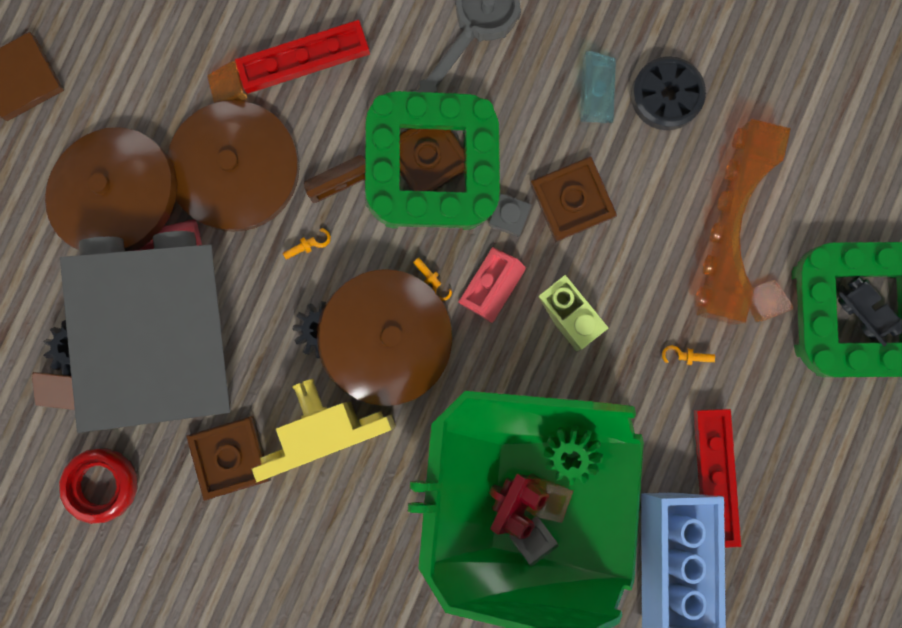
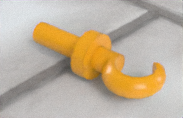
[282,228,331,260]
[413,257,452,301]
[661,345,715,365]

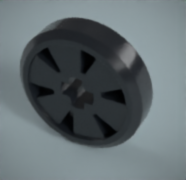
[631,56,706,130]

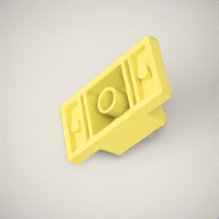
[252,379,396,482]

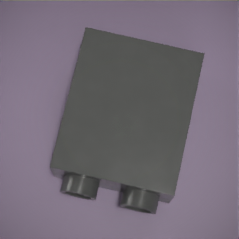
[60,231,230,433]

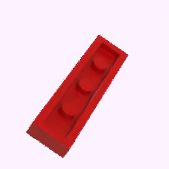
[234,20,370,94]
[693,409,741,548]

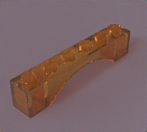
[695,119,791,325]

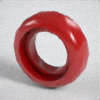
[59,448,138,524]

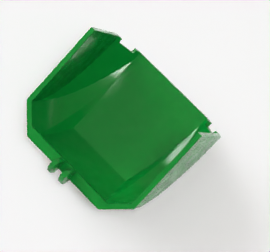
[407,391,644,628]

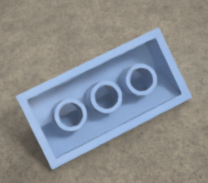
[641,493,726,628]

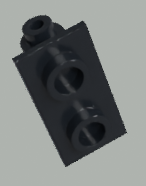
[838,276,902,346]

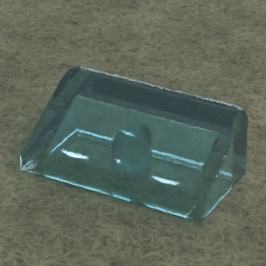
[580,51,616,123]

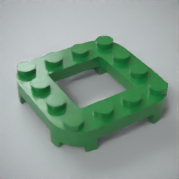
[364,91,500,230]
[791,242,902,378]

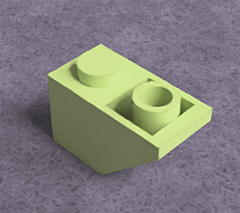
[538,275,608,351]

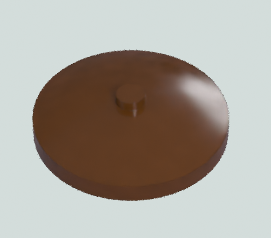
[167,100,300,232]
[45,127,177,252]
[317,269,452,406]

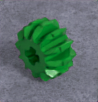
[543,425,603,486]

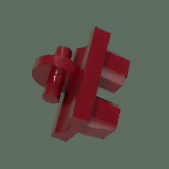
[489,473,550,539]

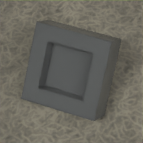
[489,194,531,237]
[509,516,559,567]

